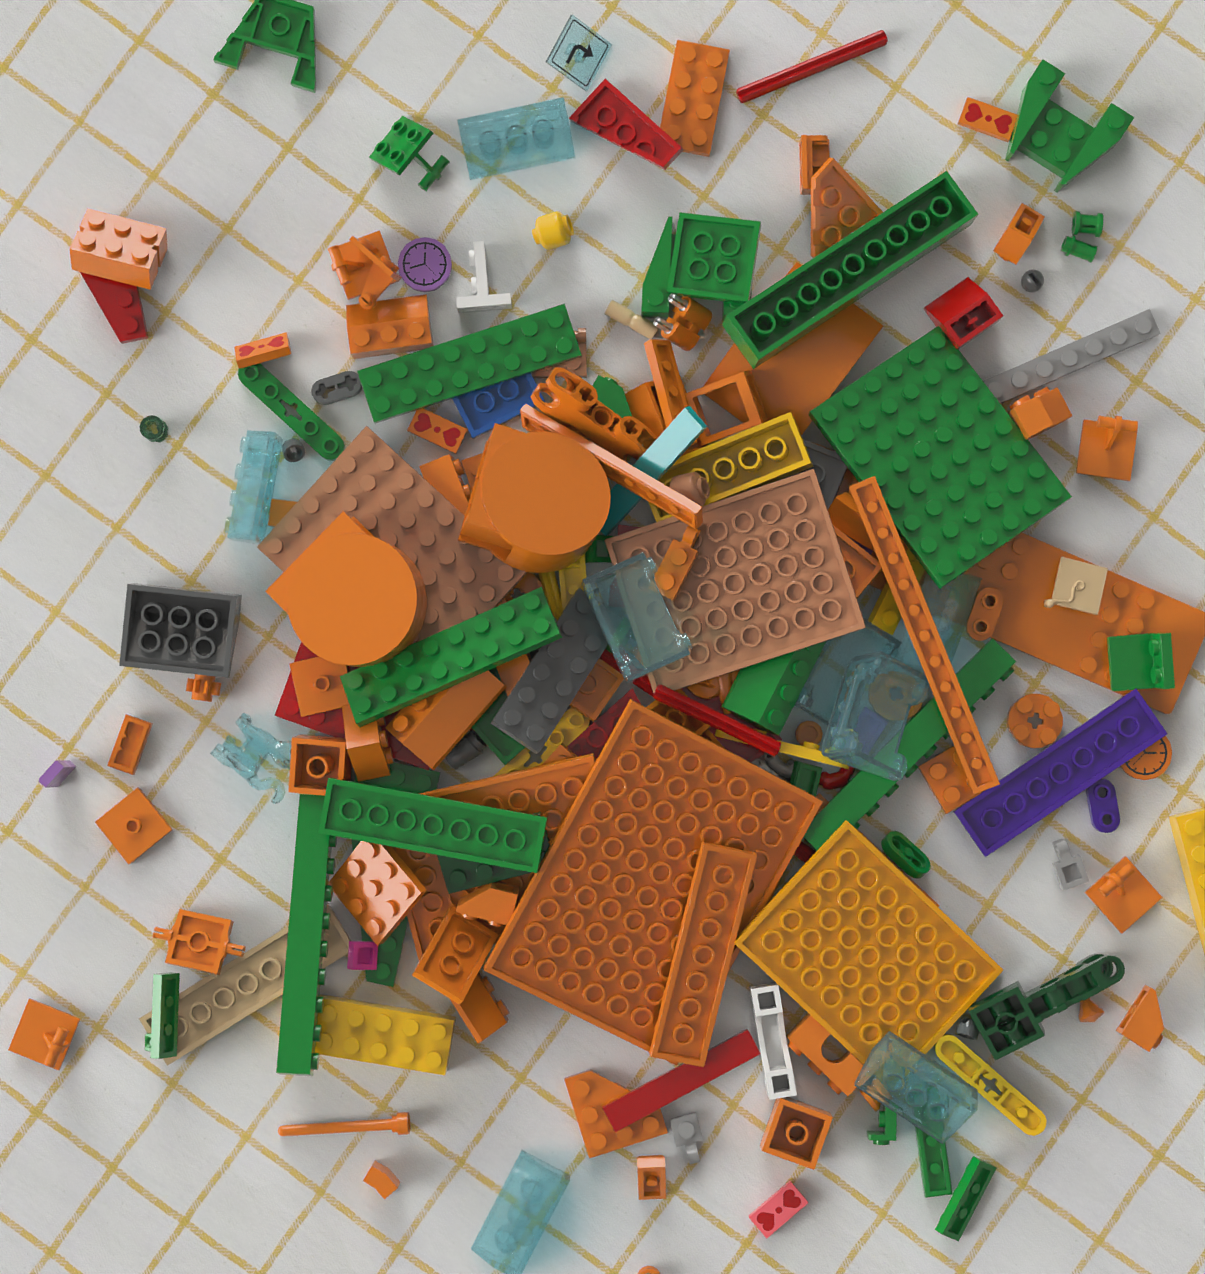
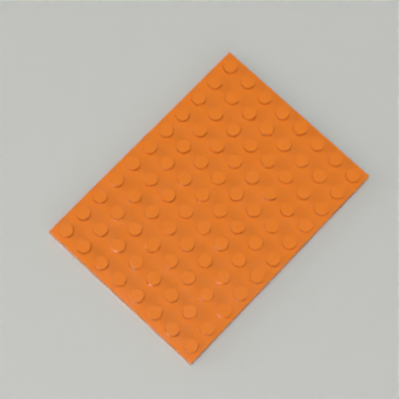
[483,699,823,1066]

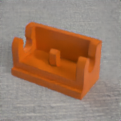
[799,135,829,195]

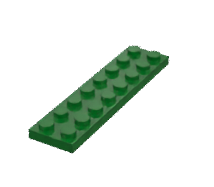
[357,303,582,424]
[340,587,563,727]
[318,778,548,873]

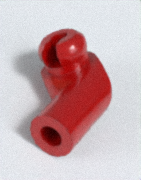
[819,762,857,790]

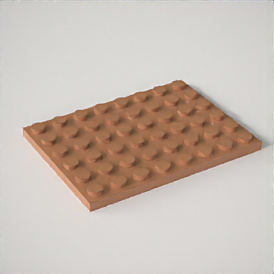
[257,426,527,645]
[605,469,866,693]

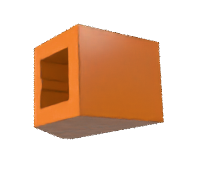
[456,881,519,927]

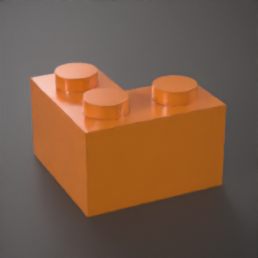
[1008,387,1072,440]
[342,704,394,782]

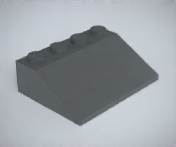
[119,583,242,678]

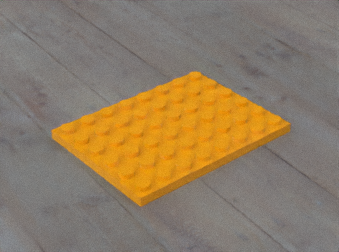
[734,820,1003,1091]

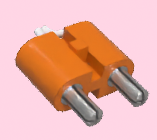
[653,294,712,351]

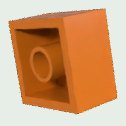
[288,734,352,796]
[760,1097,833,1170]

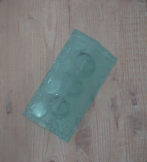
[457,97,575,180]
[224,430,283,545]
[894,572,982,677]
[854,1031,978,1144]
[471,1150,570,1274]

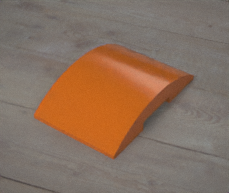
[703,262,883,436]

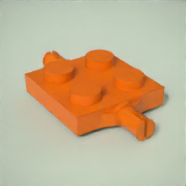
[153,909,245,975]

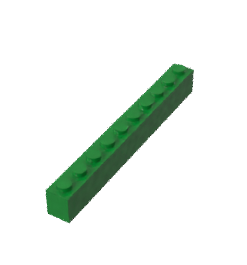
[803,638,1016,851]
[276,794,337,1076]

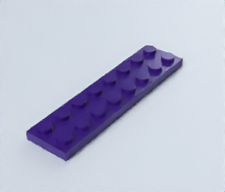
[953,689,1168,857]

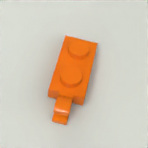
[649,525,701,601]

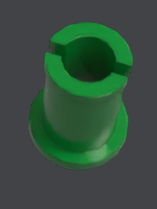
[1061,235,1098,263]

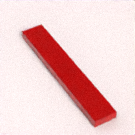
[602,1029,760,1132]

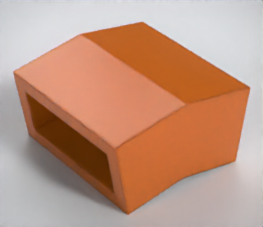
[363,1160,400,1200]

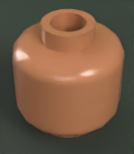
[669,472,710,506]

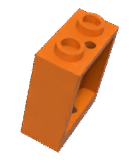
[685,370,769,445]

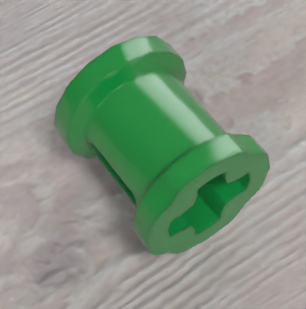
[1071,211,1103,237]

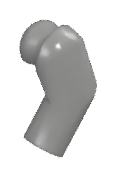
[763,752,794,778]

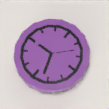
[398,237,452,292]

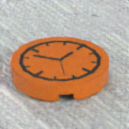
[1120,736,1172,780]

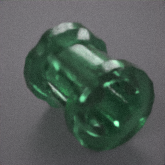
[139,415,168,443]

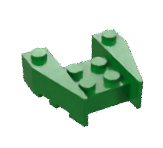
[1005,59,1134,192]
[641,216,752,321]

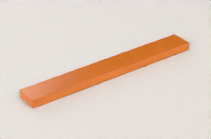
[520,404,703,529]

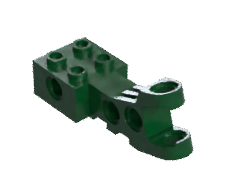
[969,954,1125,1061]

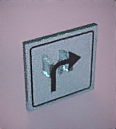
[546,15,612,91]

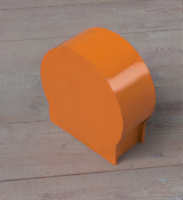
[458,423,611,573]
[265,511,427,667]

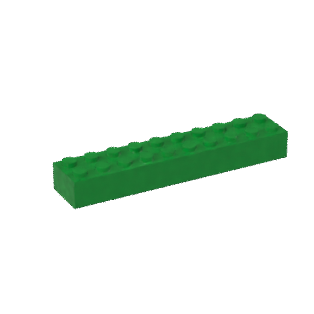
[722,171,978,369]

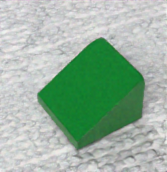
[585,535,614,563]

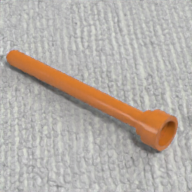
[278,1112,410,1136]

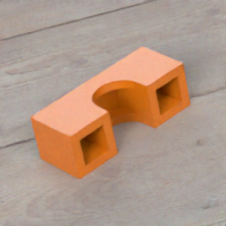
[786,1013,871,1096]

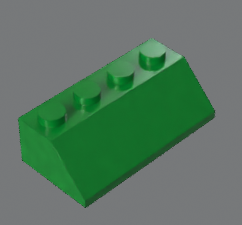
[721,641,826,735]

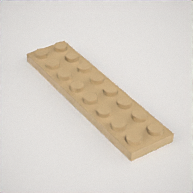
[139,902,351,1066]

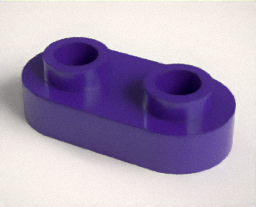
[1086,779,1120,833]

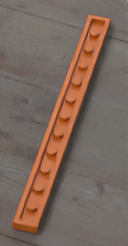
[849,476,1000,794]

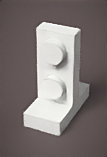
[456,241,512,313]

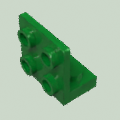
[1107,632,1175,691]

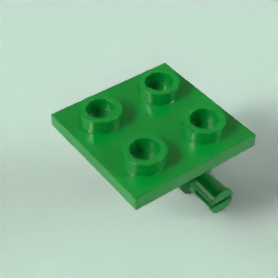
[369,116,450,192]

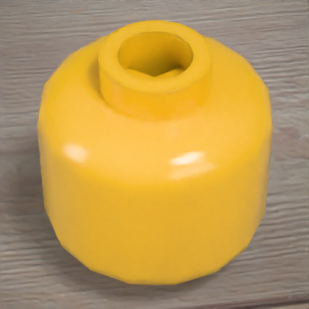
[532,211,574,250]

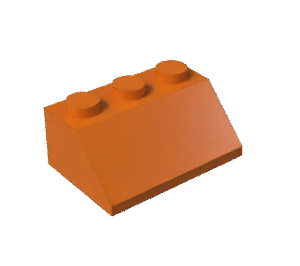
[346,294,434,359]
[625,377,708,457]
[449,972,510,1043]

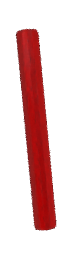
[653,684,781,756]

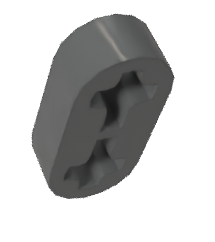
[311,371,362,405]

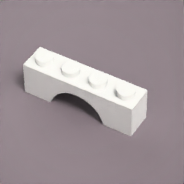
[749,982,797,1100]

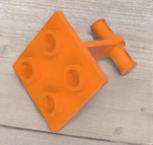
[328,230,399,300]
[349,236,402,310]
[1076,415,1138,481]
[1084,856,1163,934]
[8,998,81,1070]

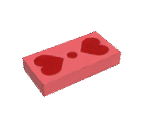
[749,1180,809,1239]

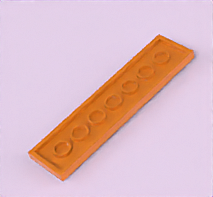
[649,842,757,1067]

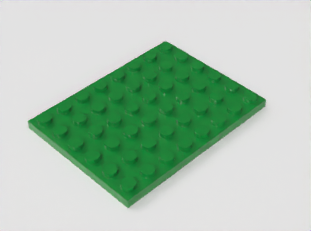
[808,326,1072,589]

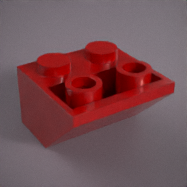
[923,277,1004,349]

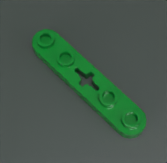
[238,363,345,461]

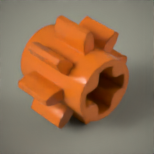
[186,674,221,702]

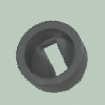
[1021,269,1044,292]
[282,438,305,462]
[956,1018,979,1040]

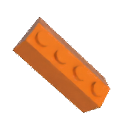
[386,671,506,770]

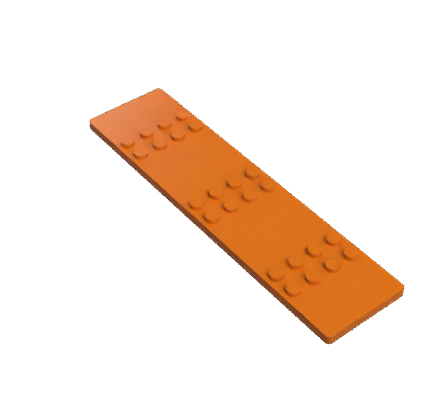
[817,444,1205,714]

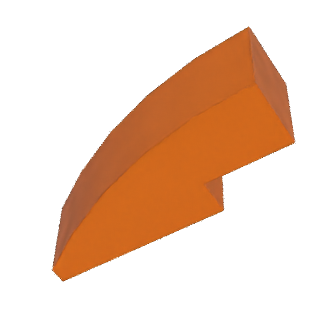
[828,492,908,551]

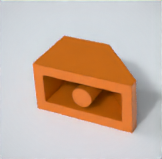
[993,203,1045,265]
[1116,985,1164,1052]

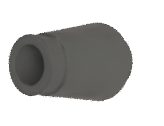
[446,730,486,770]

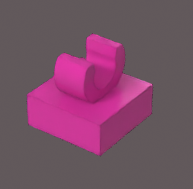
[347,941,378,970]

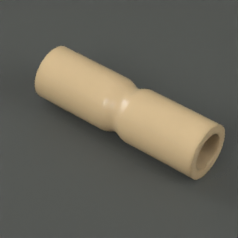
[605,300,659,339]

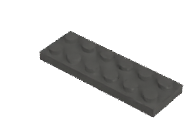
[491,588,624,755]

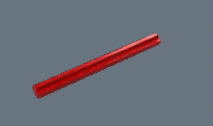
[736,30,888,103]

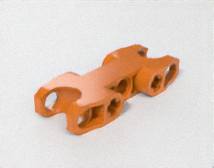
[530,367,658,463]

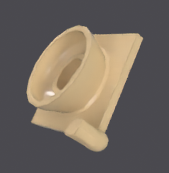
[1044,557,1108,615]

